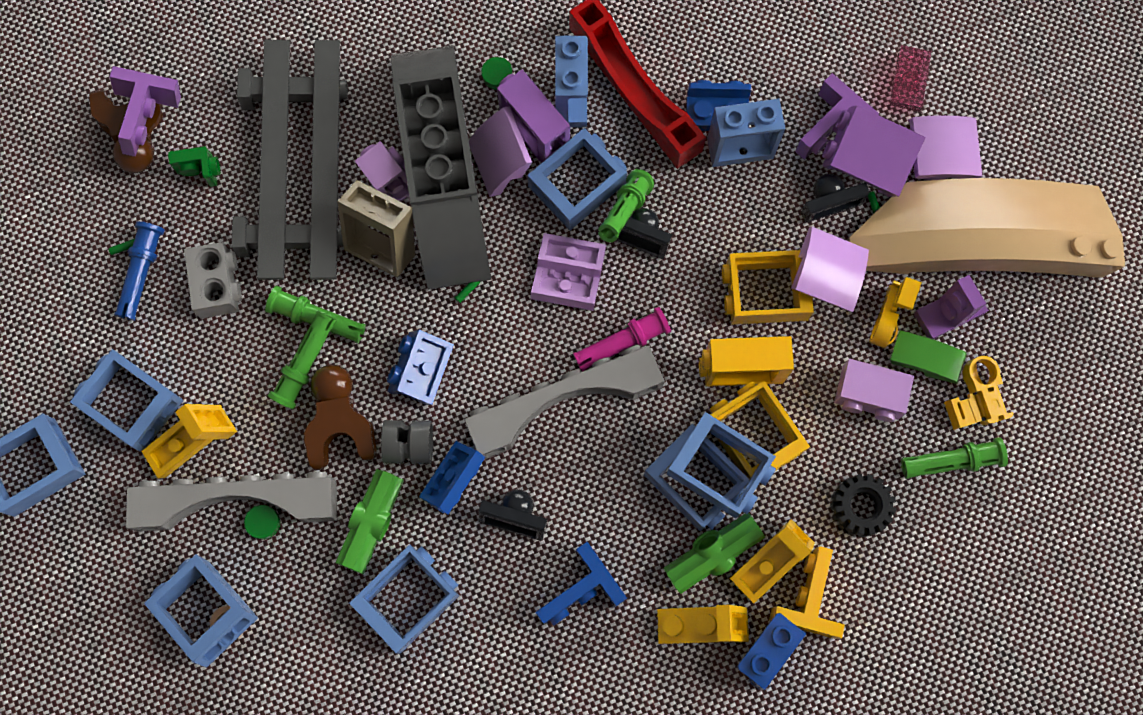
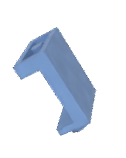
[555,36,588,127]

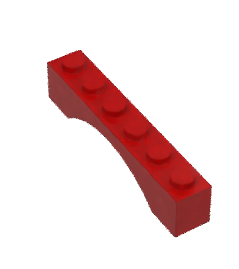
[569,0,706,169]

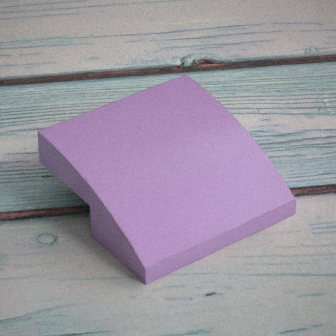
[469,106,532,197]
[909,116,982,180]
[791,227,869,312]
[531,233,606,311]

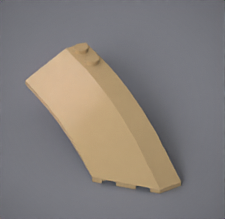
[847,178,1125,278]

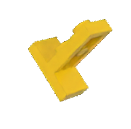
[141,404,237,479]
[730,519,815,604]
[769,546,845,639]
[657,605,749,644]

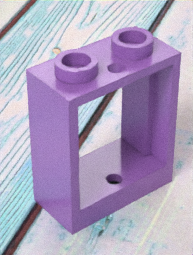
[497,69,570,163]

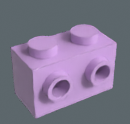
[355,141,409,202]
[834,359,914,422]

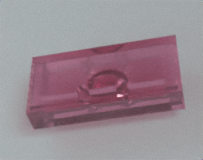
[889,45,932,112]

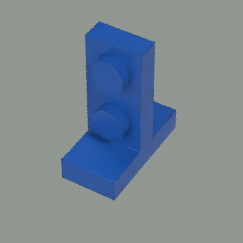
[536,542,627,626]

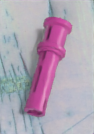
[573,307,671,372]

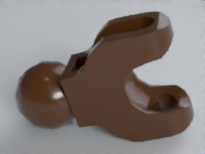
[89,89,163,173]
[304,365,377,471]

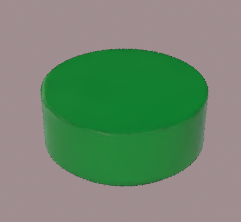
[482,57,513,90]
[244,505,280,540]

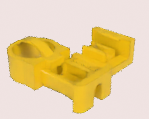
[869,277,922,349]
[944,356,1014,430]

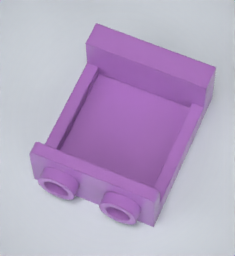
[822,106,926,197]

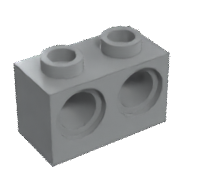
[184,242,242,319]

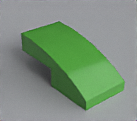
[890,330,967,384]

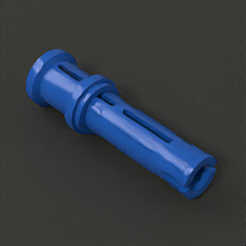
[114,221,165,321]

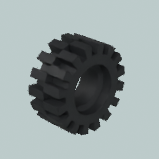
[830,474,896,537]

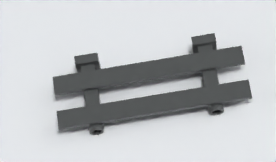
[232,40,348,280]

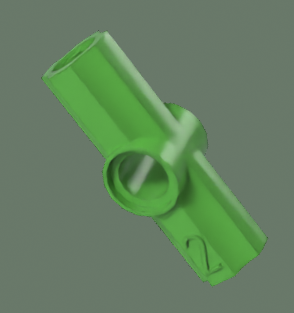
[335,469,404,574]
[663,513,765,594]

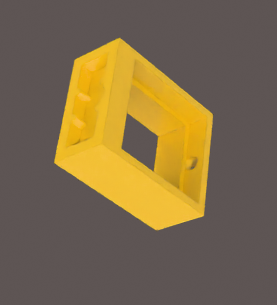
[722,250,814,325]
[699,336,794,387]
[709,380,810,479]

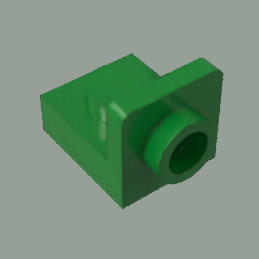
[168,146,221,187]

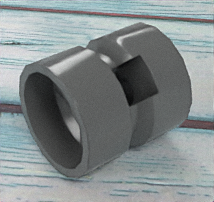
[381,420,433,464]

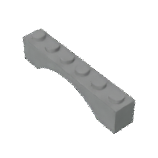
[464,345,665,460]
[126,472,337,532]

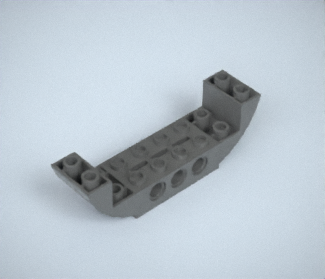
[391,45,492,290]

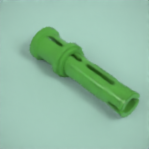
[598,169,654,242]
[265,285,366,343]
[267,310,337,409]
[901,437,1008,479]

